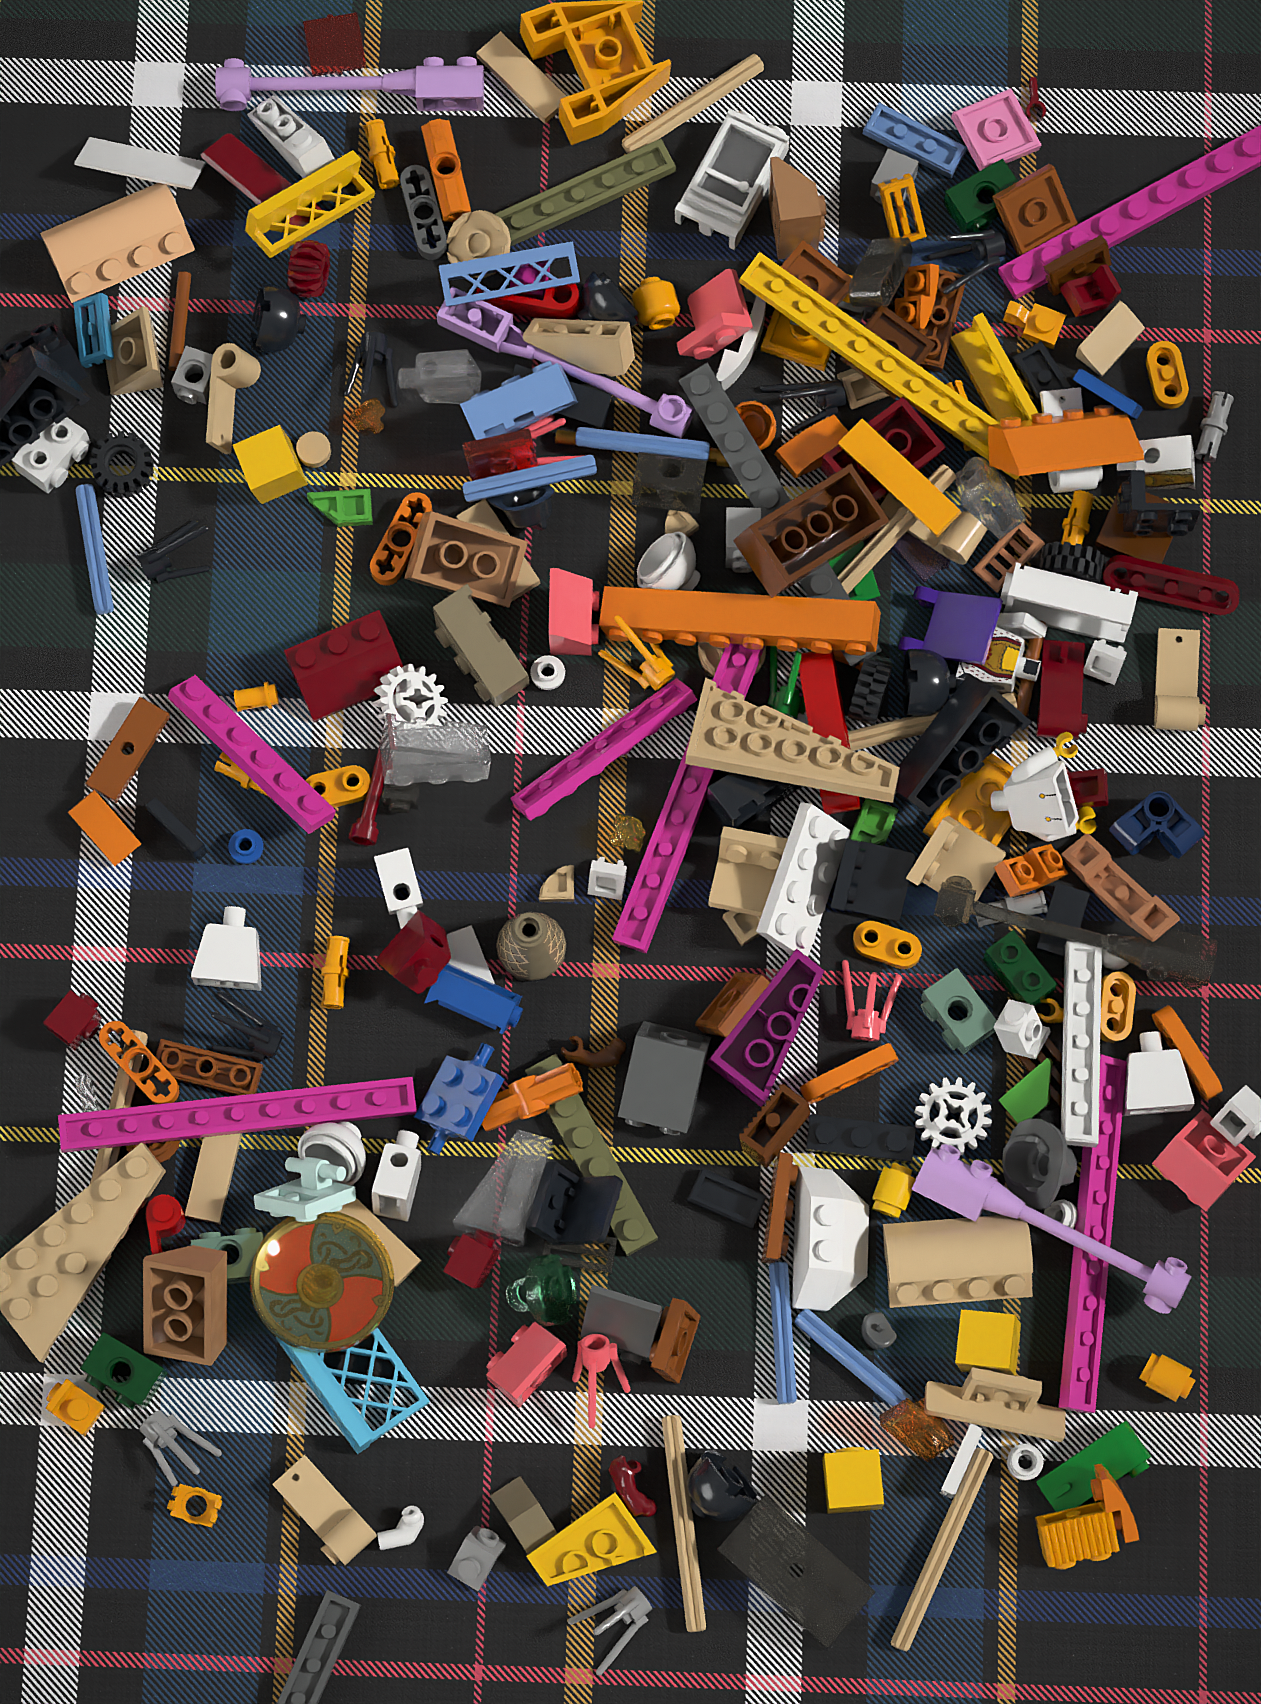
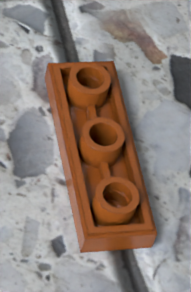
[918,269,966,372]
[85,697,170,803]
[153,1039,264,1096]
[761,1152,798,1264]

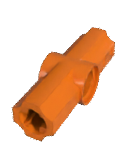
[421,119,471,223]
[481,1063,583,1131]

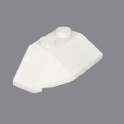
[792,1166,869,1312]

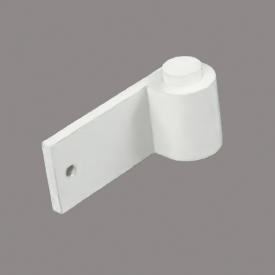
[1040,387,1103,493]

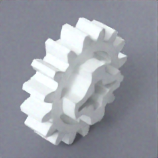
[373,664,448,741]
[915,1077,992,1155]

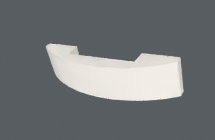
[716,287,766,391]

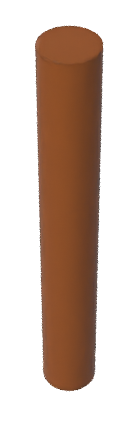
[168,272,191,371]
[1017,620,1046,717]

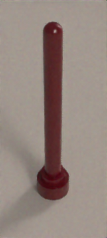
[349,688,405,846]

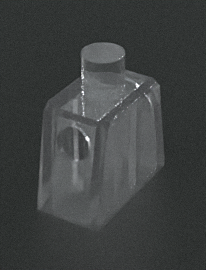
[398,349,481,404]
[955,457,1026,539]

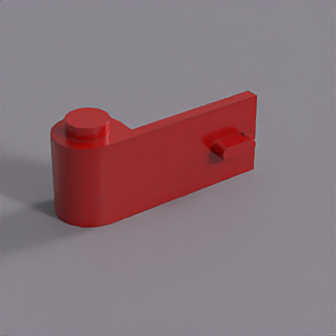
[476,278,583,320]
[146,1194,186,1255]

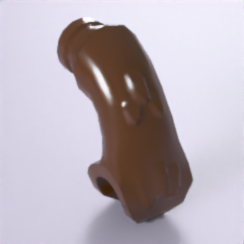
[561,1036,627,1069]

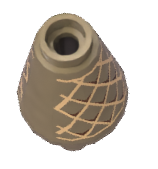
[496,911,566,981]

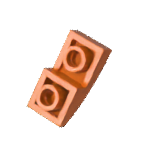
[895,263,939,330]
[775,415,849,478]
[68,790,141,866]
[994,844,1068,897]
[1090,1464,1139,1543]

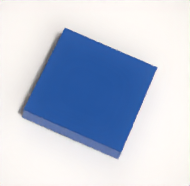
[1073,369,1143,419]

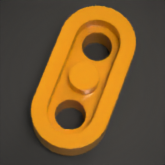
[1146,341,1189,409]
[305,765,370,808]
[853,921,922,969]
[1100,972,1136,1043]

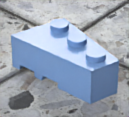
[460,361,578,445]

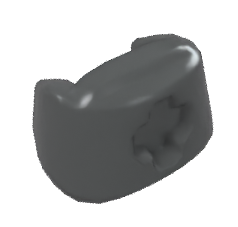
[861,1312,897,1350]

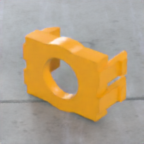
[167,1484,222,1528]

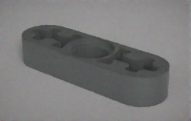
[400,165,447,260]

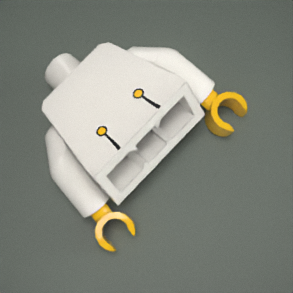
[991,732,1097,842]

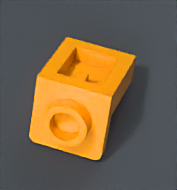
[46,1379,106,1437]

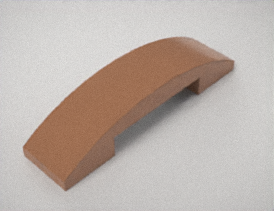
[1061,834,1180,942]

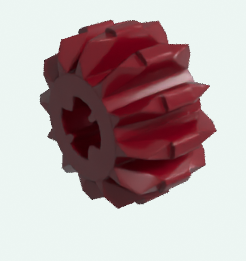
[287,240,331,298]

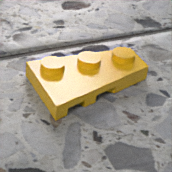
[526,1492,657,1586]

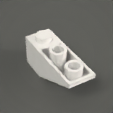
[247,95,335,179]

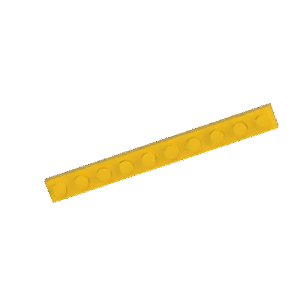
[738,252,1020,480]

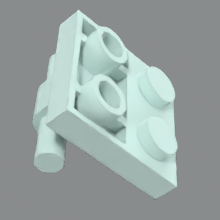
[254,1157,356,1222]

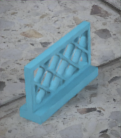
[276,1294,430,1455]

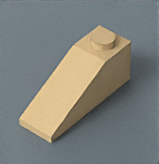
[523,318,635,377]

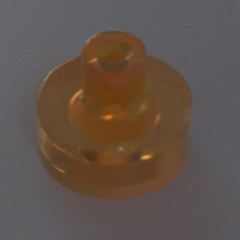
[350,398,385,434]

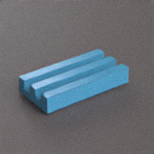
[73,293,114,368]

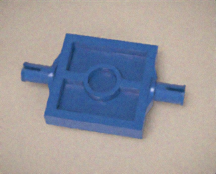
[414,1043,505,1156]

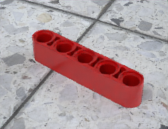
[799,650,860,815]

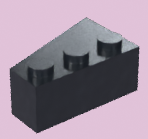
[707,773,803,830]

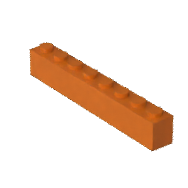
[599,586,881,656]

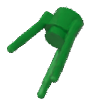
[767,646,806,720]

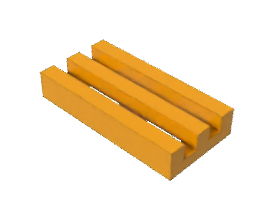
[878,173,927,248]

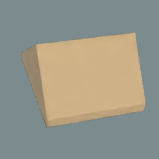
[105,306,163,395]

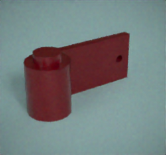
[1036,639,1088,740]

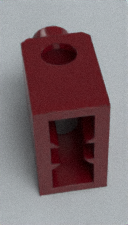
[376,910,451,994]

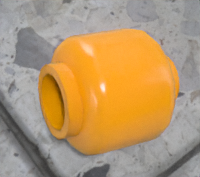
[632,277,680,330]

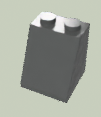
[618,1021,712,1135]

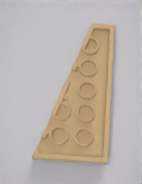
[685,678,900,803]
[0,1142,166,1363]

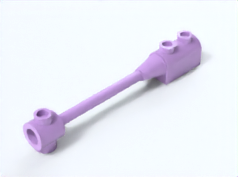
[215,57,484,111]
[437,286,695,439]
[912,1144,1192,1313]

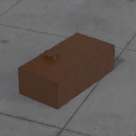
[733,464,889,598]

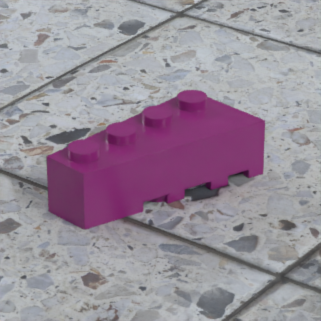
[706,949,824,1107]

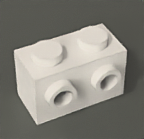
[12,417,91,494]

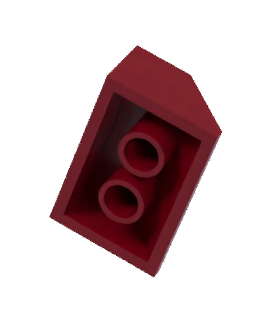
[821,397,946,501]
[284,610,403,722]

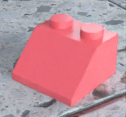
[548,568,600,656]
[1152,1110,1256,1211]
[486,1322,567,1408]

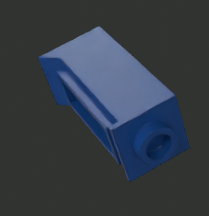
[424,963,523,1034]

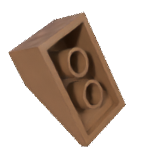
[404,511,528,608]

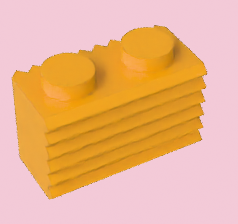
[1035,1502,1120,1569]

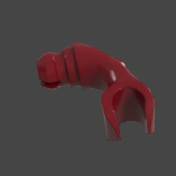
[609,1455,657,1517]

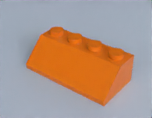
[988,405,1144,476]

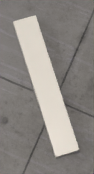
[1061,941,1102,1147]

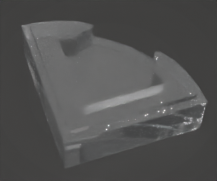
[74,1074,98,1112]

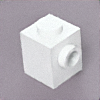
[1210,1085,1261,1147]

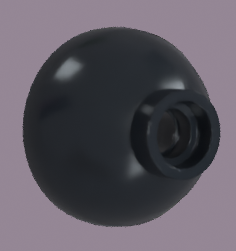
[577,271,639,328]

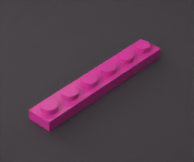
[168,675,336,834]
[510,678,697,821]

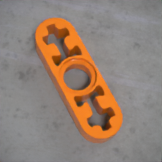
[370,492,433,586]
[1152,1005,1223,1101]
[99,1021,179,1105]
[799,1043,899,1105]

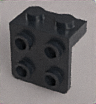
[1117,470,1201,536]
[526,1162,623,1246]

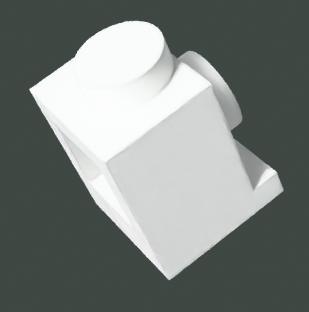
[993,999,1051,1059]

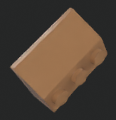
[768,157,826,260]
[143,1245,227,1366]

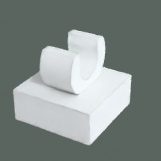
[1083,639,1127,685]
[587,857,627,900]

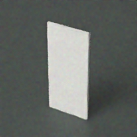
[74,137,206,190]

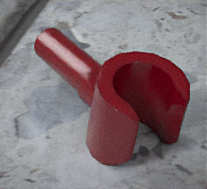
[1025,77,1046,121]

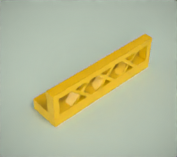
[245,150,375,258]
[950,312,1038,423]

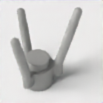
[139,1410,222,1486]
[568,1586,652,1676]

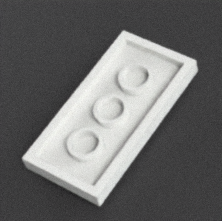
[756,802,851,957]

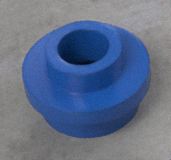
[228,829,264,864]

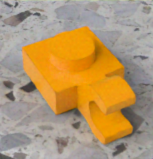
[1003,301,1066,349]

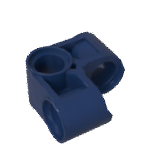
[1109,791,1205,859]

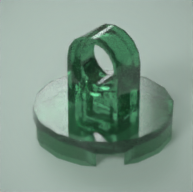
[506,1254,577,1327]

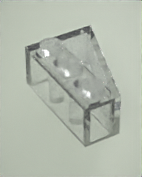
[380,713,491,786]
[453,1129,554,1248]

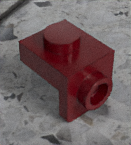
[1060,264,1121,317]
[1065,766,1108,809]

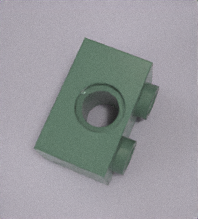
[921,968,997,1055]
[191,1228,266,1285]

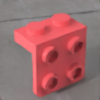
[676,269,753,360]

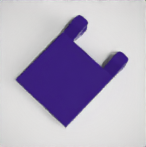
[898,586,1003,665]

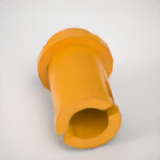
[234,682,279,712]

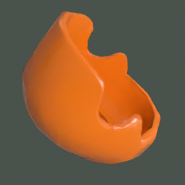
[735,401,777,450]

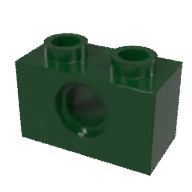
[944,158,1018,233]
[983,930,1057,1008]
[80,1332,168,1410]

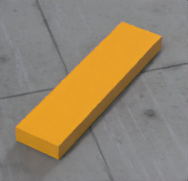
[838,419,962,538]

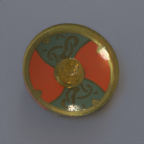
[250,1212,395,1353]

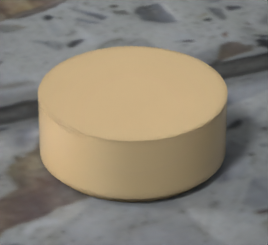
[296,432,331,468]

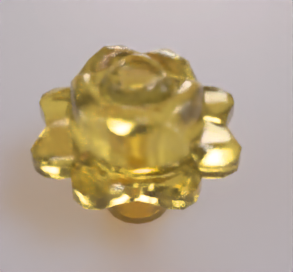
[609,813,645,852]

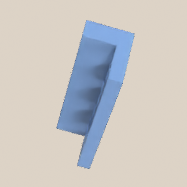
[439,241,580,307]

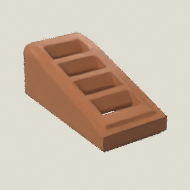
[972,519,1045,593]

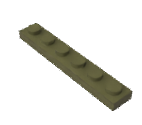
[494,139,676,247]
[525,1054,658,1257]

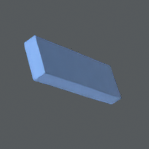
[863,103,967,179]

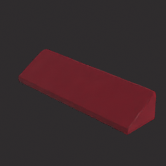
[201,133,322,235]

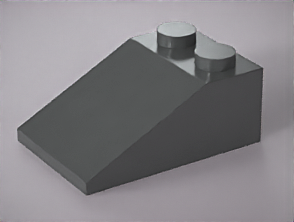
[580,1284,662,1365]

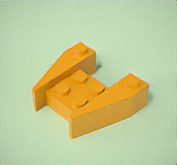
[520,0,671,145]

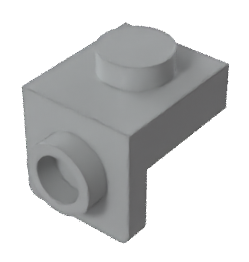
[447,1526,506,1591]

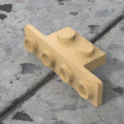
[924,1367,1066,1442]

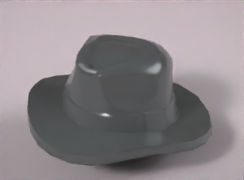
[1002,1118,1077,1209]

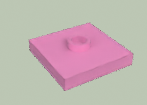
[951,89,1041,171]

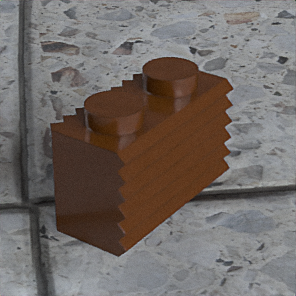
[739,1084,811,1168]

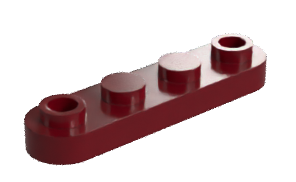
[1103,555,1240,615]

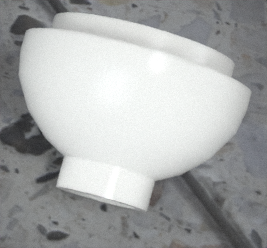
[637,532,700,591]
[298,1121,366,1185]

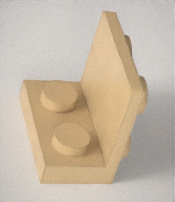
[906,816,1006,911]
[708,826,788,916]

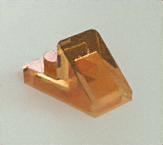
[879,1397,955,1462]

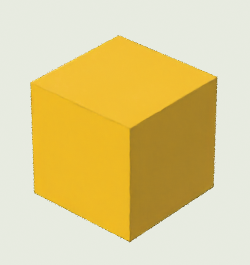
[233,425,308,504]
[955,1309,1021,1376]
[823,1447,884,1514]

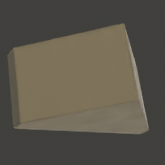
[490,1476,557,1554]

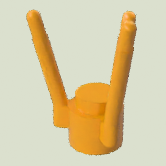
[598,615,675,691]

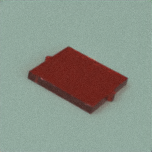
[303,12,367,77]

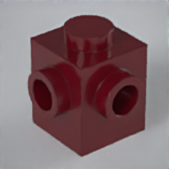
[43,990,102,1051]
[443,1230,502,1289]

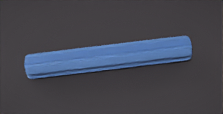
[575,427,710,461]
[463,455,597,502]
[75,484,114,615]
[769,1262,797,1404]
[795,1309,912,1413]

